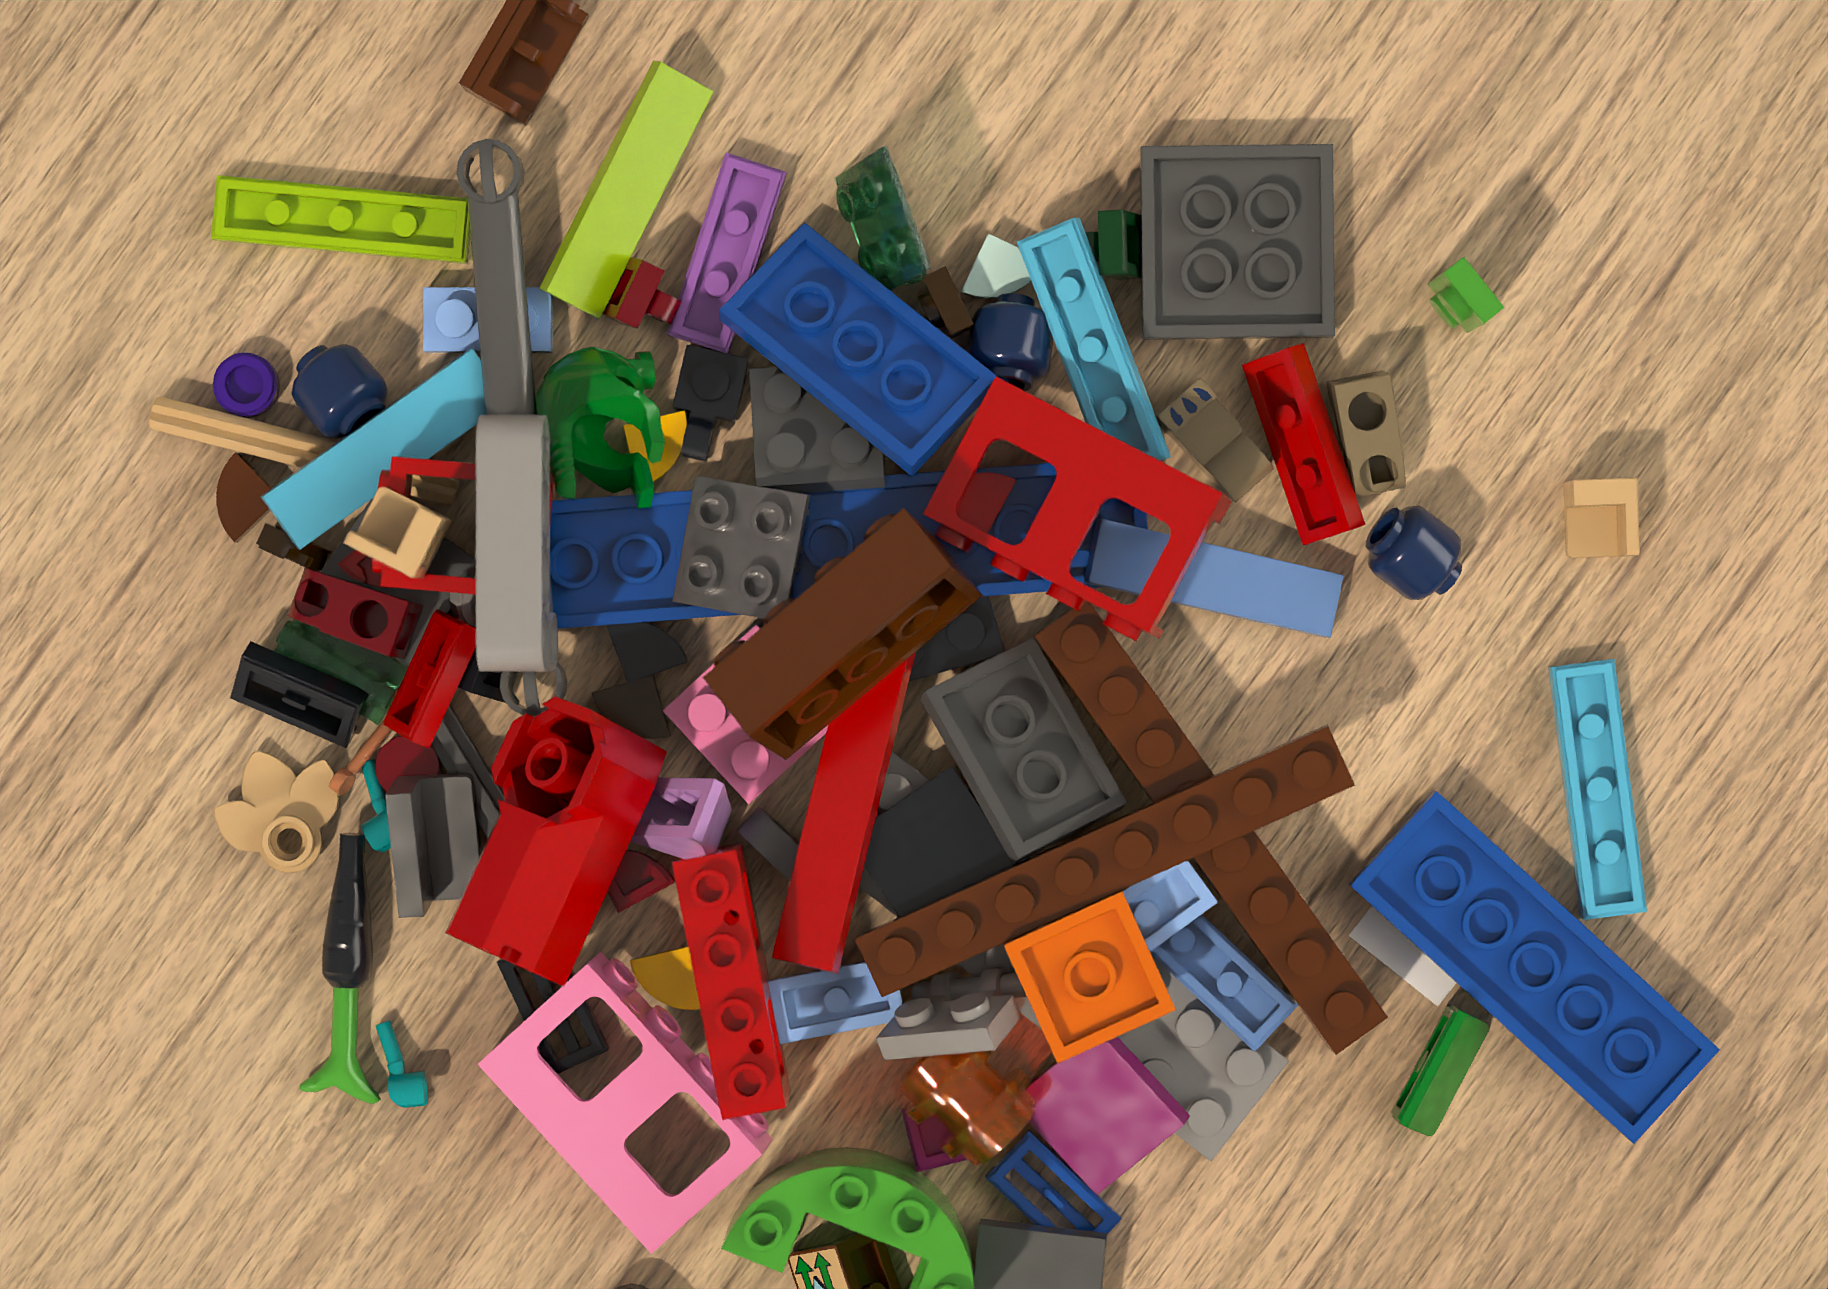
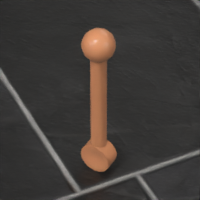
[329,720,391,796]

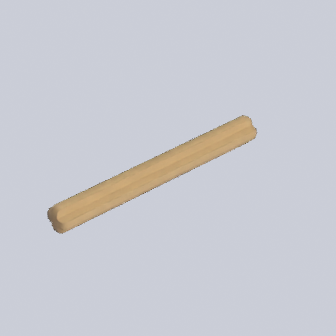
[149,397,460,505]

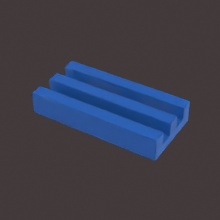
[985,1129,1122,1233]

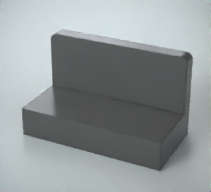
[385,773,481,918]

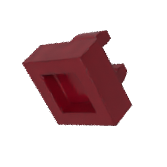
[602,257,682,329]

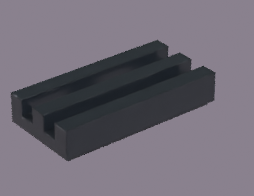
[230,641,368,748]
[497,959,610,1074]

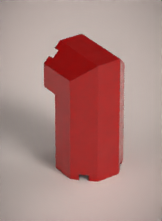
[445,696,667,986]

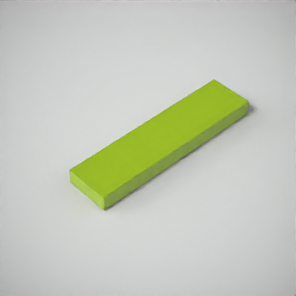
[539,60,714,319]
[211,175,470,264]

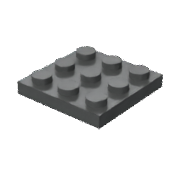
[1140,144,1335,340]

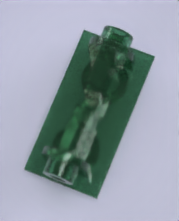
[274,619,408,725]

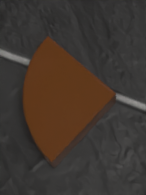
[216,452,272,543]

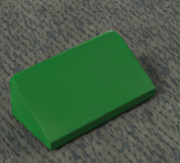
[1391,1004,1489,1136]

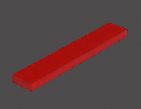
[771,652,916,974]

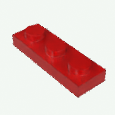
[1242,343,1366,546]

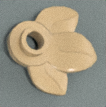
[213,751,339,873]

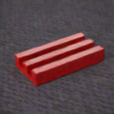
[383,609,476,748]

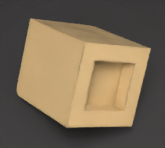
[1563,478,1640,558]
[344,487,452,578]

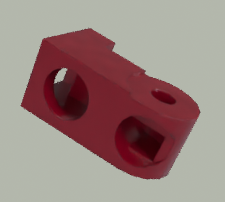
[287,567,424,659]

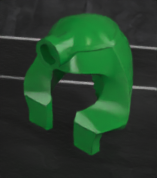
[536,346,665,508]

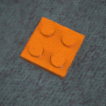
[1003,890,1176,1064]

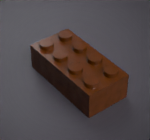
[703,508,983,760]

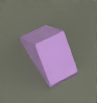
[630,777,732,859]

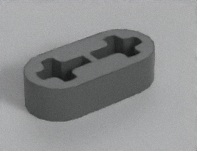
[737,806,799,881]

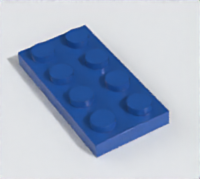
[719,222,997,476]

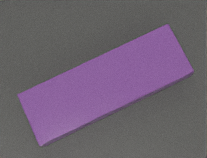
[667,153,787,354]

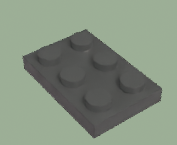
[920,637,1127,865]

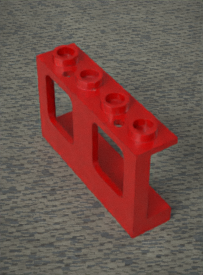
[923,376,1232,642]
[672,842,791,1120]

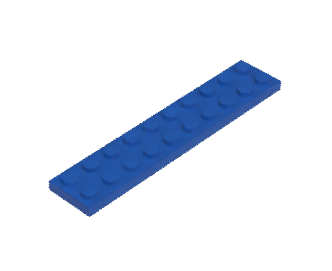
[550,463,1148,629]

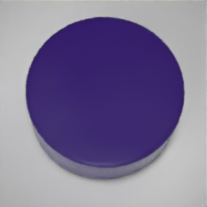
[213,353,280,417]

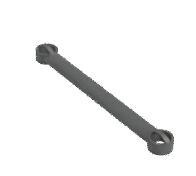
[457,139,568,717]

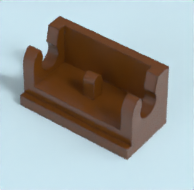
[459,0,589,126]

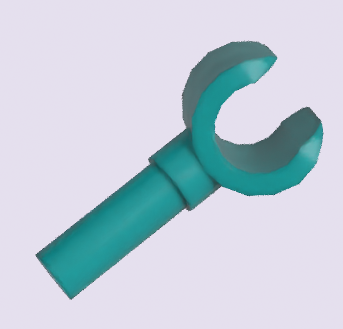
[360,759,391,853]
[376,1021,429,1108]

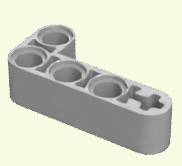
[476,415,558,672]

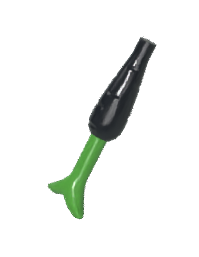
[299,833,381,1104]

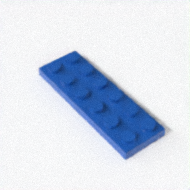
[1348,790,1720,1144]

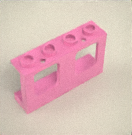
[478,951,773,1254]

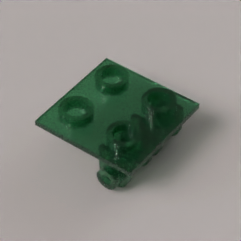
[834,146,931,291]

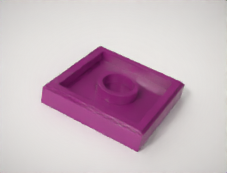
[1011,1037,1190,1195]

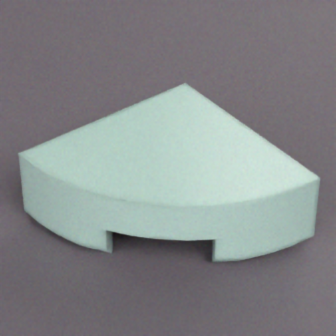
[961,234,1031,299]

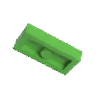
[1428,257,1505,333]

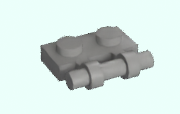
[876,967,1027,1060]

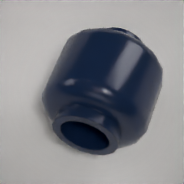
[968,293,1053,391]
[291,344,388,439]
[1365,506,1462,600]

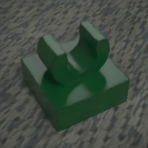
[1085,209,1141,280]

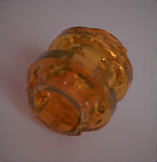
[900,1050,1036,1165]

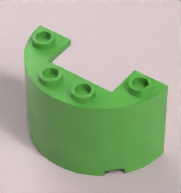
[721,1147,974,1289]

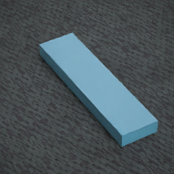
[1017,217,1171,461]
[260,349,485,549]
[1548,659,1647,920]

